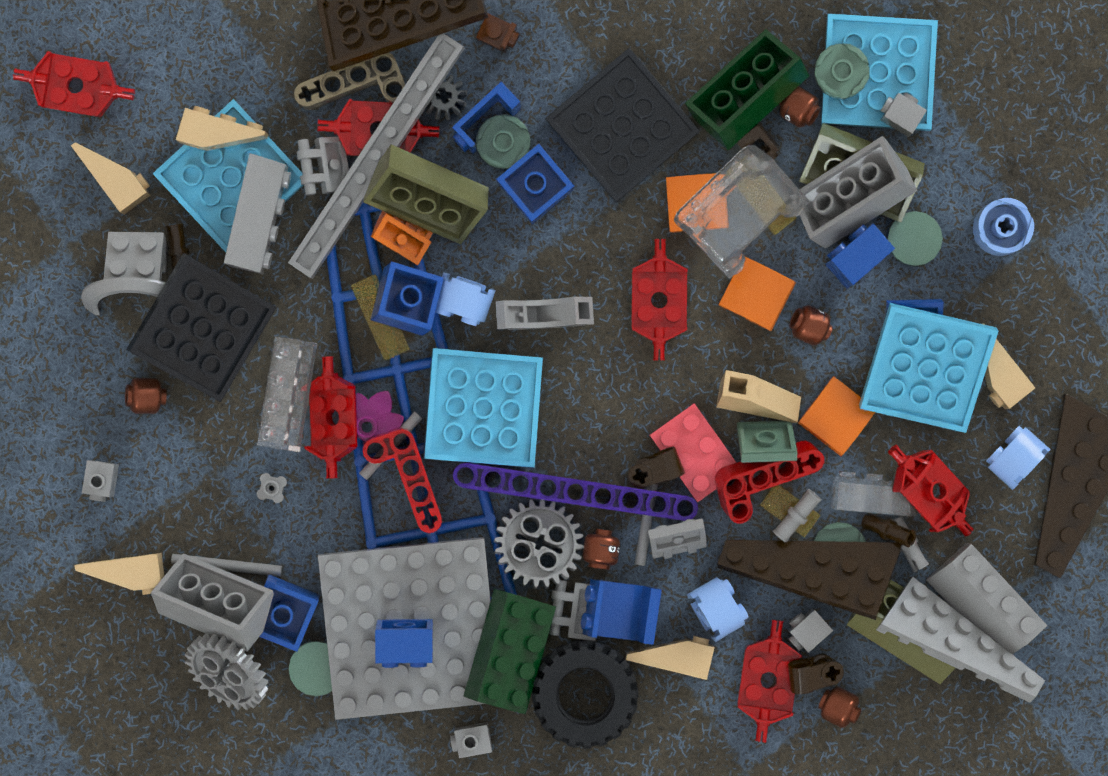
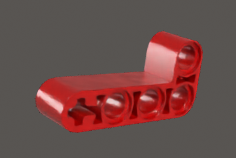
[362,427,442,533]
[715,440,824,524]

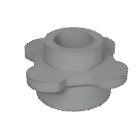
[257,473,287,503]

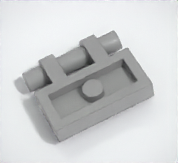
[296,136,349,196]
[648,519,707,559]
[549,580,596,641]

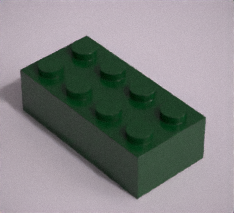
[685,29,809,150]
[463,589,556,715]

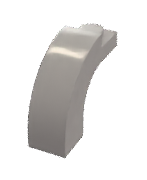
[496,297,594,330]

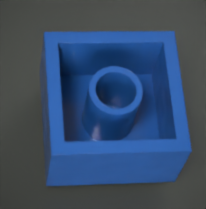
[496,144,574,224]
[825,223,895,289]
[370,261,444,336]
[259,574,320,652]
[375,619,433,668]

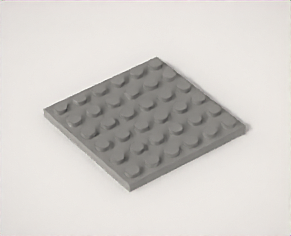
[318,537,491,720]

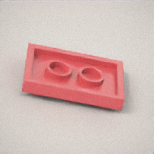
[649,403,737,503]

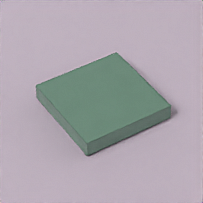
[737,421,797,463]

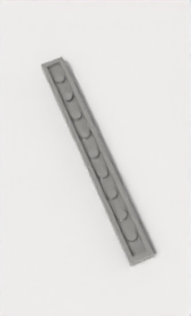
[288,33,465,279]

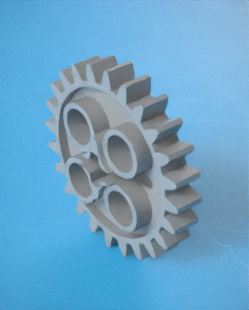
[494,499,584,589]
[185,633,268,710]

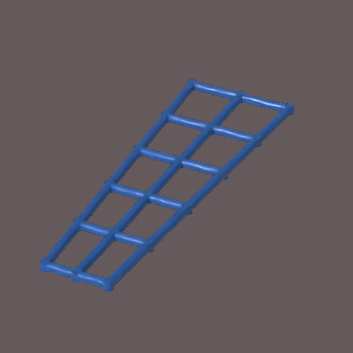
[326,203,517,601]

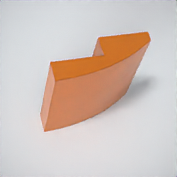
[666,173,729,233]
[371,211,433,265]
[719,256,796,331]
[798,376,875,456]

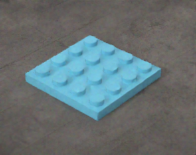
[821,14,938,131]
[153,99,304,252]
[859,303,999,433]
[424,348,543,468]

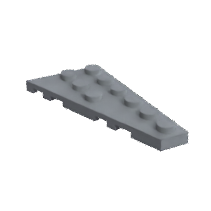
[876,577,1045,703]

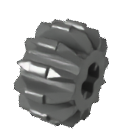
[426,75,467,121]

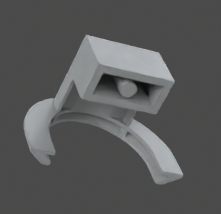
[81,232,168,315]

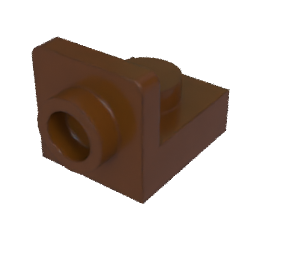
[476,13,520,53]

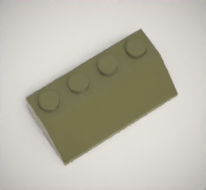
[799,123,925,222]
[363,144,489,244]
[847,580,955,684]

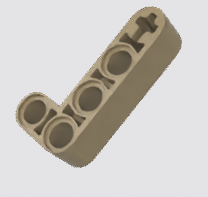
[294,53,405,110]

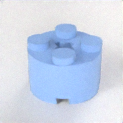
[973,198,1034,256]
[436,272,496,326]
[986,426,1051,490]
[687,577,749,642]

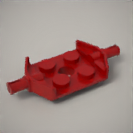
[13,51,135,117]
[317,99,439,156]
[632,239,688,361]
[302,356,357,479]
[888,445,974,537]
[737,620,802,742]

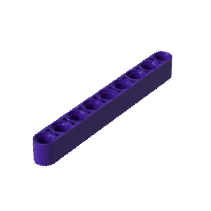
[453,463,698,521]

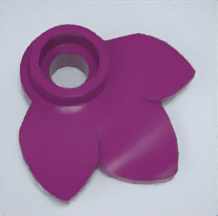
[356,391,404,441]

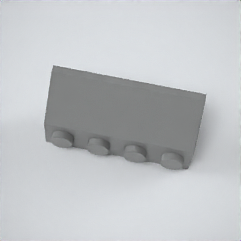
[791,136,917,249]
[224,153,291,274]
[926,543,1047,654]
[151,553,274,652]

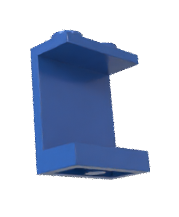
[452,82,521,154]
[581,579,662,645]

